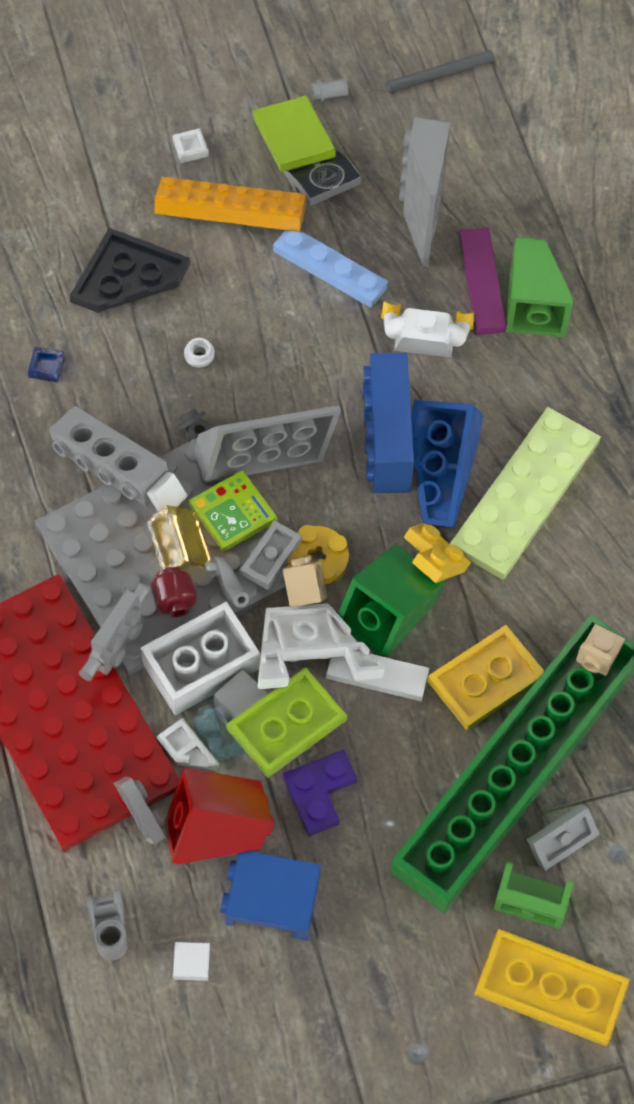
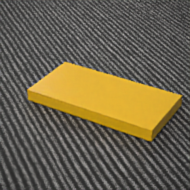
[474,928,630,1047]

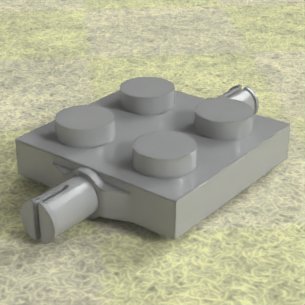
[79,583,151,681]

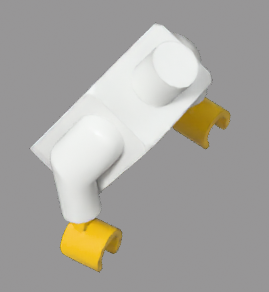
[381,301,474,358]

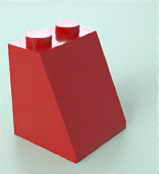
[164,767,274,864]

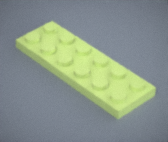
[450,407,601,581]

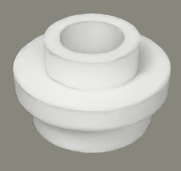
[184,338,215,367]

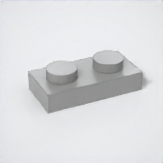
[240,520,302,590]
[114,777,166,844]
[527,804,600,871]

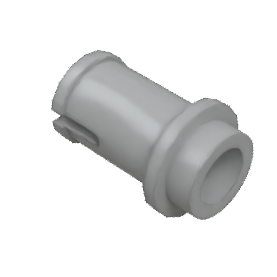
[311,78,348,102]

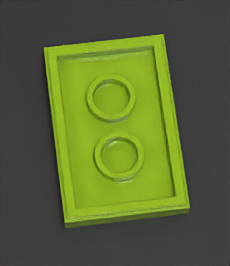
[252,95,336,172]
[226,667,348,778]

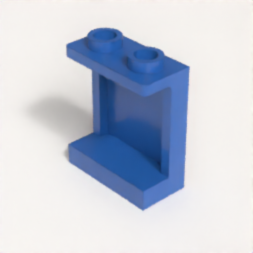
[220,851,321,941]

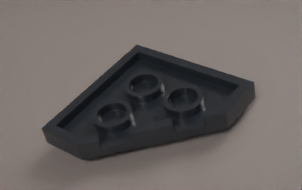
[70,228,190,313]

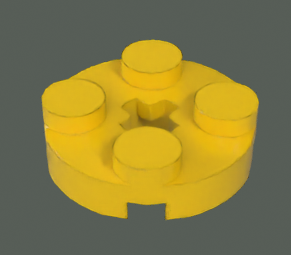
[286,525,349,584]

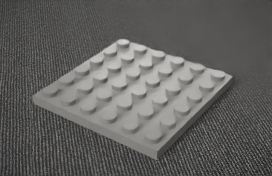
[35,438,287,676]

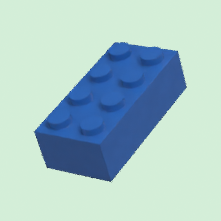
[362,353,414,493]

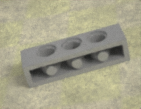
[49,406,168,505]

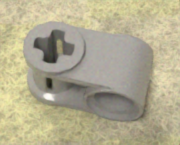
[86,889,128,961]

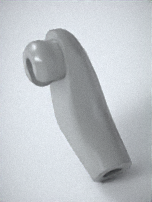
[204,556,249,607]

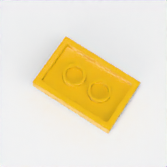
[427,625,544,731]

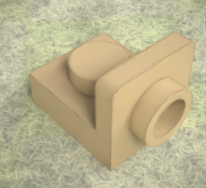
[576,624,625,676]

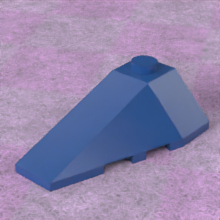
[411,399,483,528]

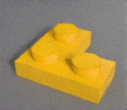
[404,523,471,583]

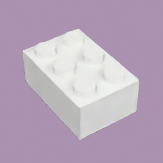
[140,602,260,716]

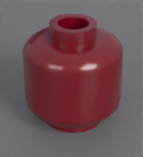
[151,567,197,618]

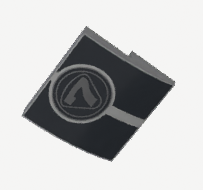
[283,147,362,206]

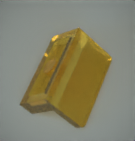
[146,505,210,570]

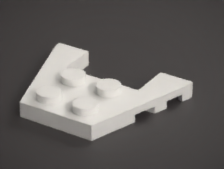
[257,603,385,689]

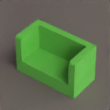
[493,862,574,930]

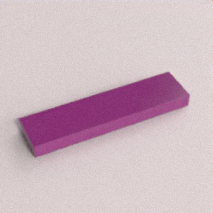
[459,228,507,335]

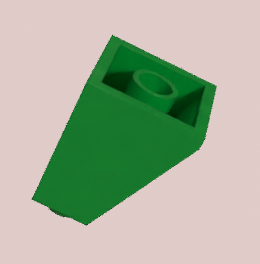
[338,544,446,658]

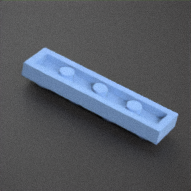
[273,230,388,308]

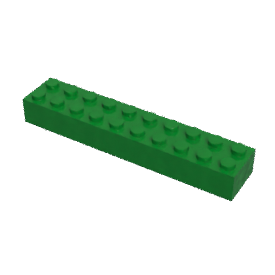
[390,614,634,914]

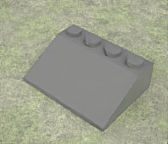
[399,117,450,267]
[194,405,341,483]

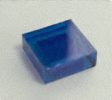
[27,347,65,383]

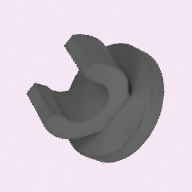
[177,408,211,441]

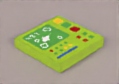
[189,470,277,553]

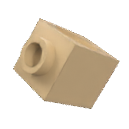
[283,556,327,607]

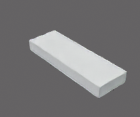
[326,654,430,702]

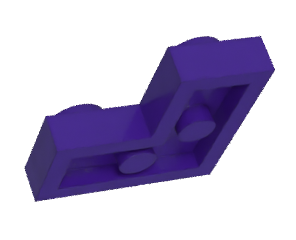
[282,749,357,837]

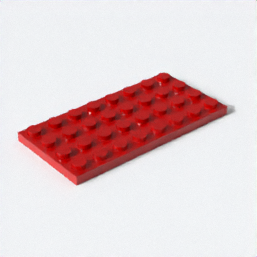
[0,574,179,852]

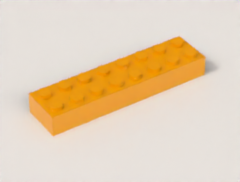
[154,177,306,232]

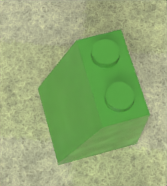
[506,238,573,337]

